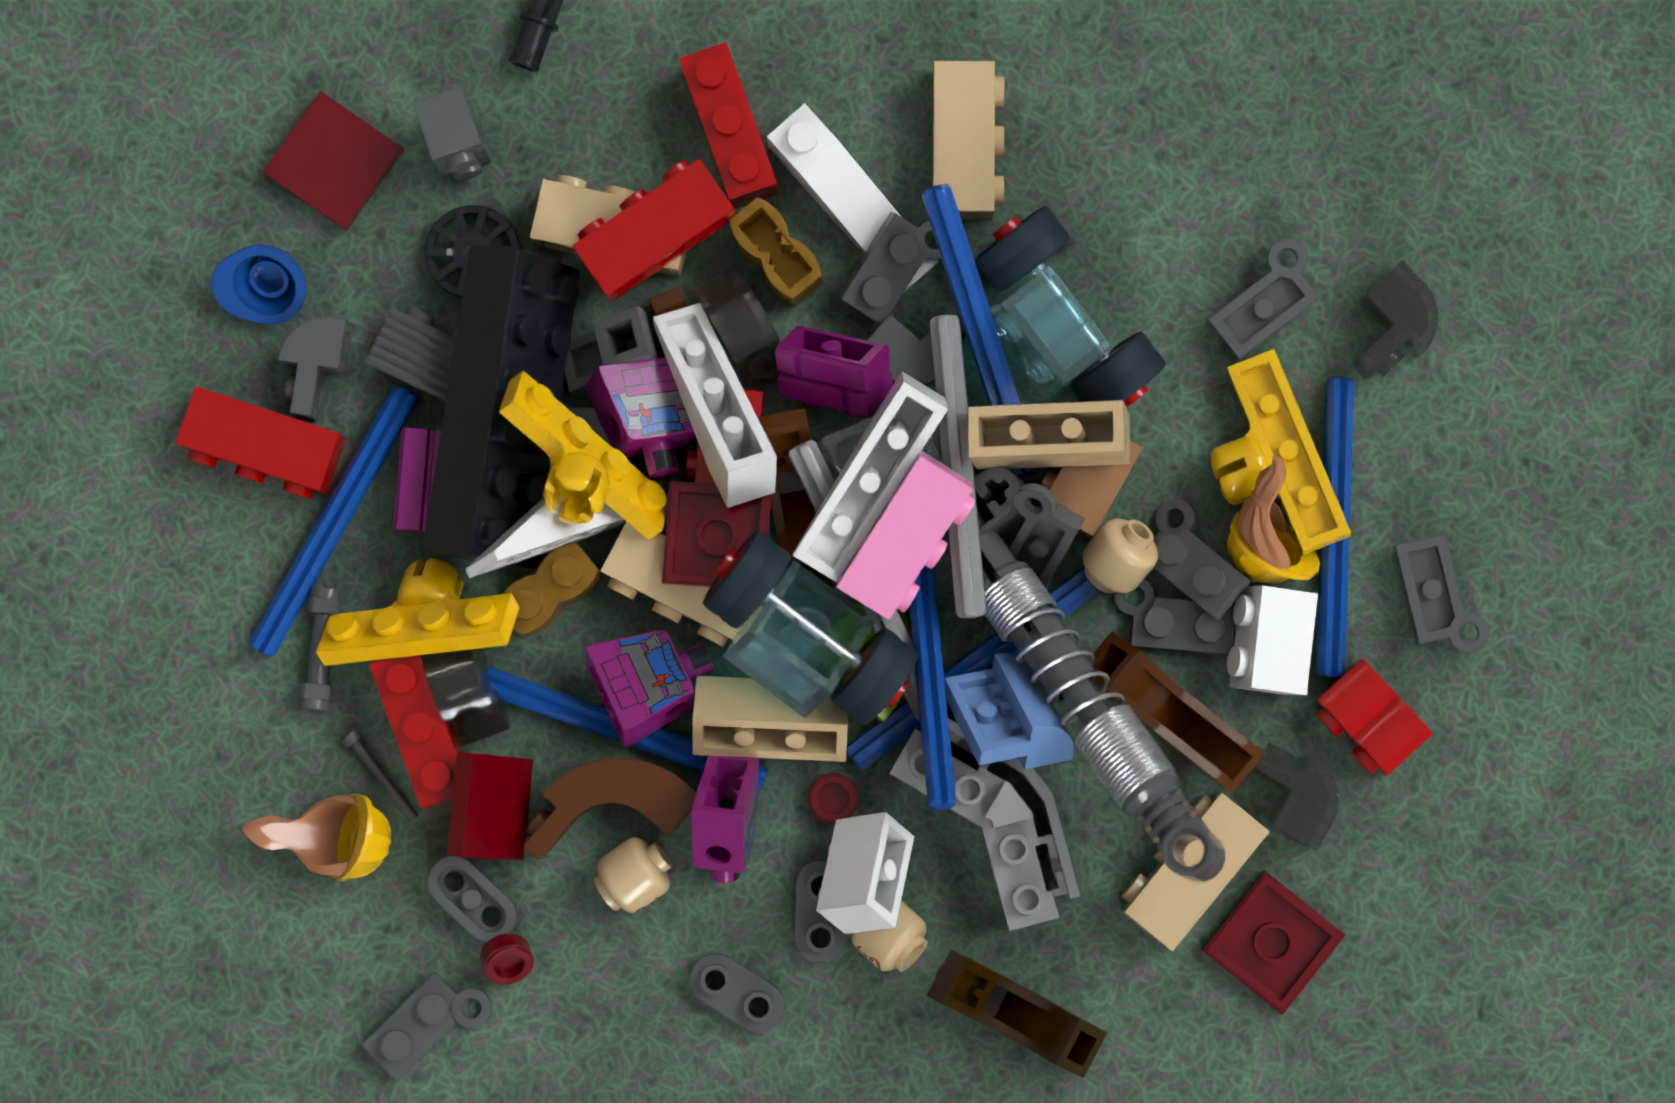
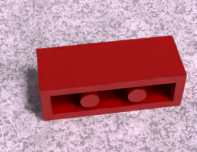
[679,42,778,209]
[572,158,736,303]
[175,386,347,500]
[369,654,462,809]

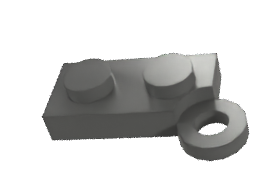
[837,212,941,325]
[1207,238,1319,361]
[1009,483,1085,588]
[1153,499,1251,620]
[1393,534,1489,653]
[1114,579,1235,655]
[361,972,492,1082]

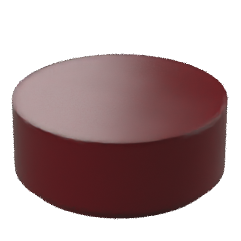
[808,773,859,824]
[480,934,534,985]

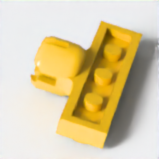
[1210,349,1351,555]
[499,370,669,540]
[316,558,519,666]

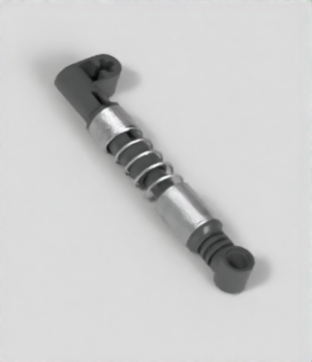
[942,467,1225,882]

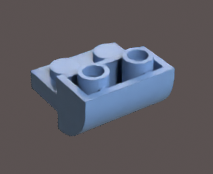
[944,653,1074,770]

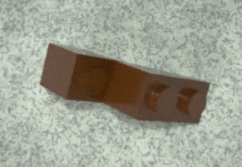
[1088,631,1265,794]

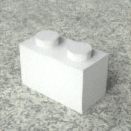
[1227,585,1318,695]
[816,812,914,934]

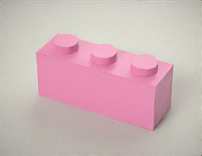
[836,451,976,620]

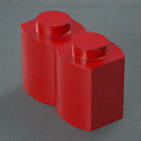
[1314,658,1433,776]

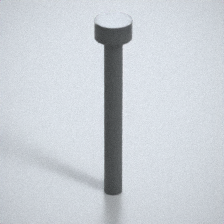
[340,729,418,822]

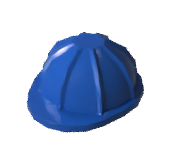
[211,243,307,325]

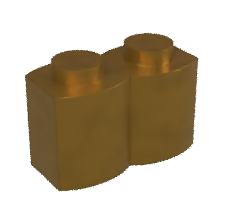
[730,197,822,307]
[503,542,603,637]

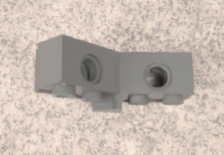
[889,718,1080,931]

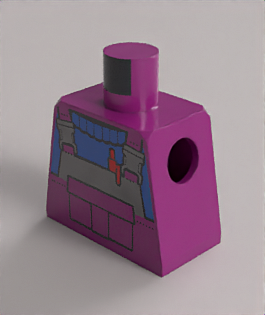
[585,358,695,479]
[586,630,714,749]
[692,756,759,883]

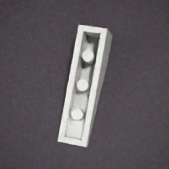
[767,103,939,295]
[653,303,777,508]
[793,372,948,582]
[466,498,626,578]

